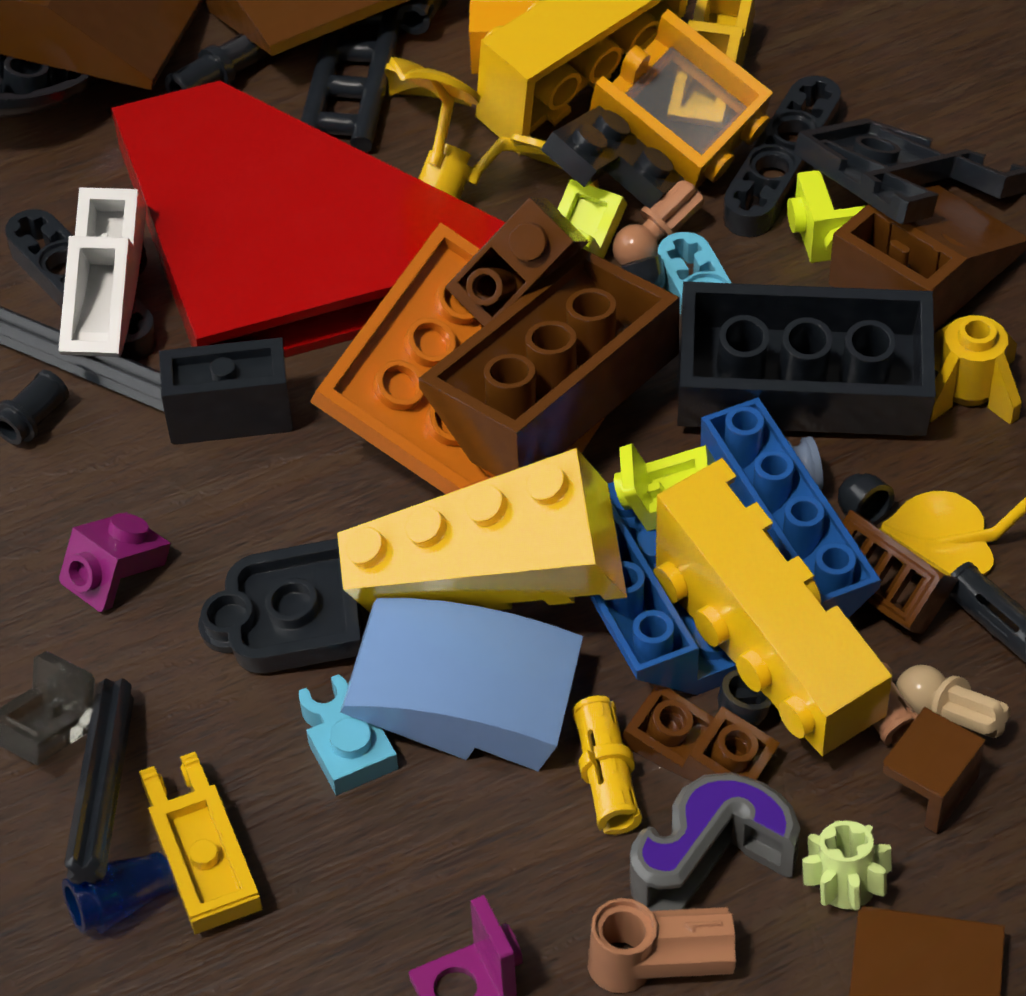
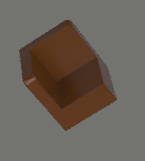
[883,707,985,834]

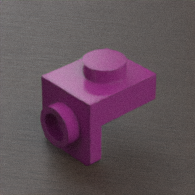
[59,512,171,612]

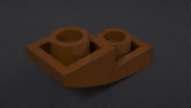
[621,685,780,782]

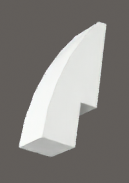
[58,187,147,357]

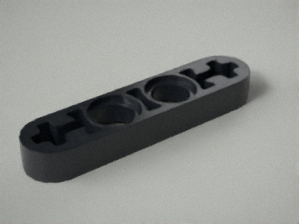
[723,75,841,237]
[5,209,157,362]

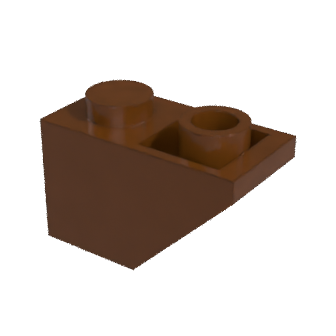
[445,197,589,326]

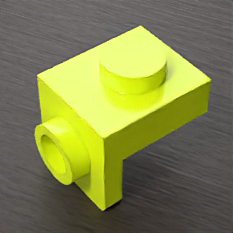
[787,170,865,263]
[558,179,627,259]
[614,443,715,531]

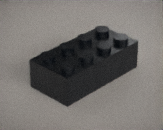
[677,281,936,436]

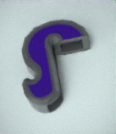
[630,772,800,911]

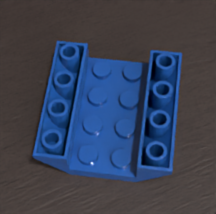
[589,397,881,695]

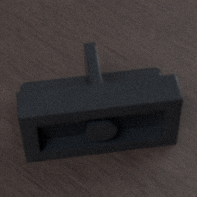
[159,337,293,445]

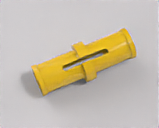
[572,695,642,835]

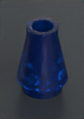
[62,851,174,933]

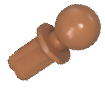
[612,180,705,265]

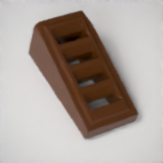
[842,510,959,635]

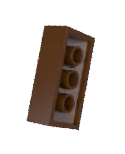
[418,248,680,476]

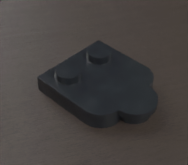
[198,538,363,673]

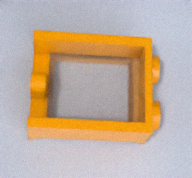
[589,9,773,188]

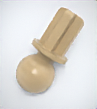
[896,665,1010,738]

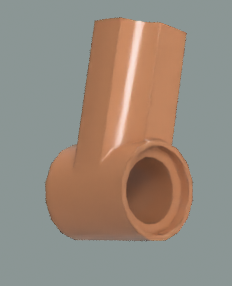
[587,898,736,993]

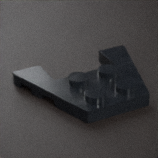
[794,118,1026,225]

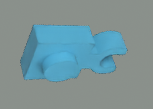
[299,674,398,796]

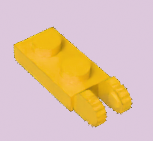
[139,751,262,935]

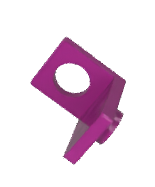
[409,895,523,996]

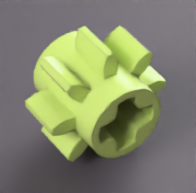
[802,820,892,910]

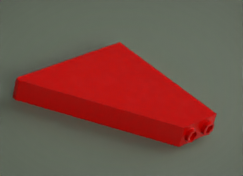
[111,81,505,358]

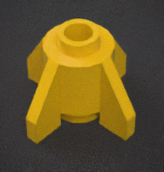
[930,315,1022,425]

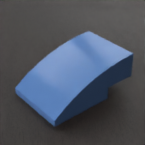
[340,598,583,771]

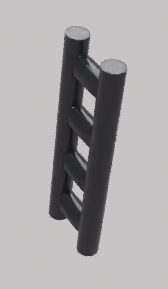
[301,3,403,153]

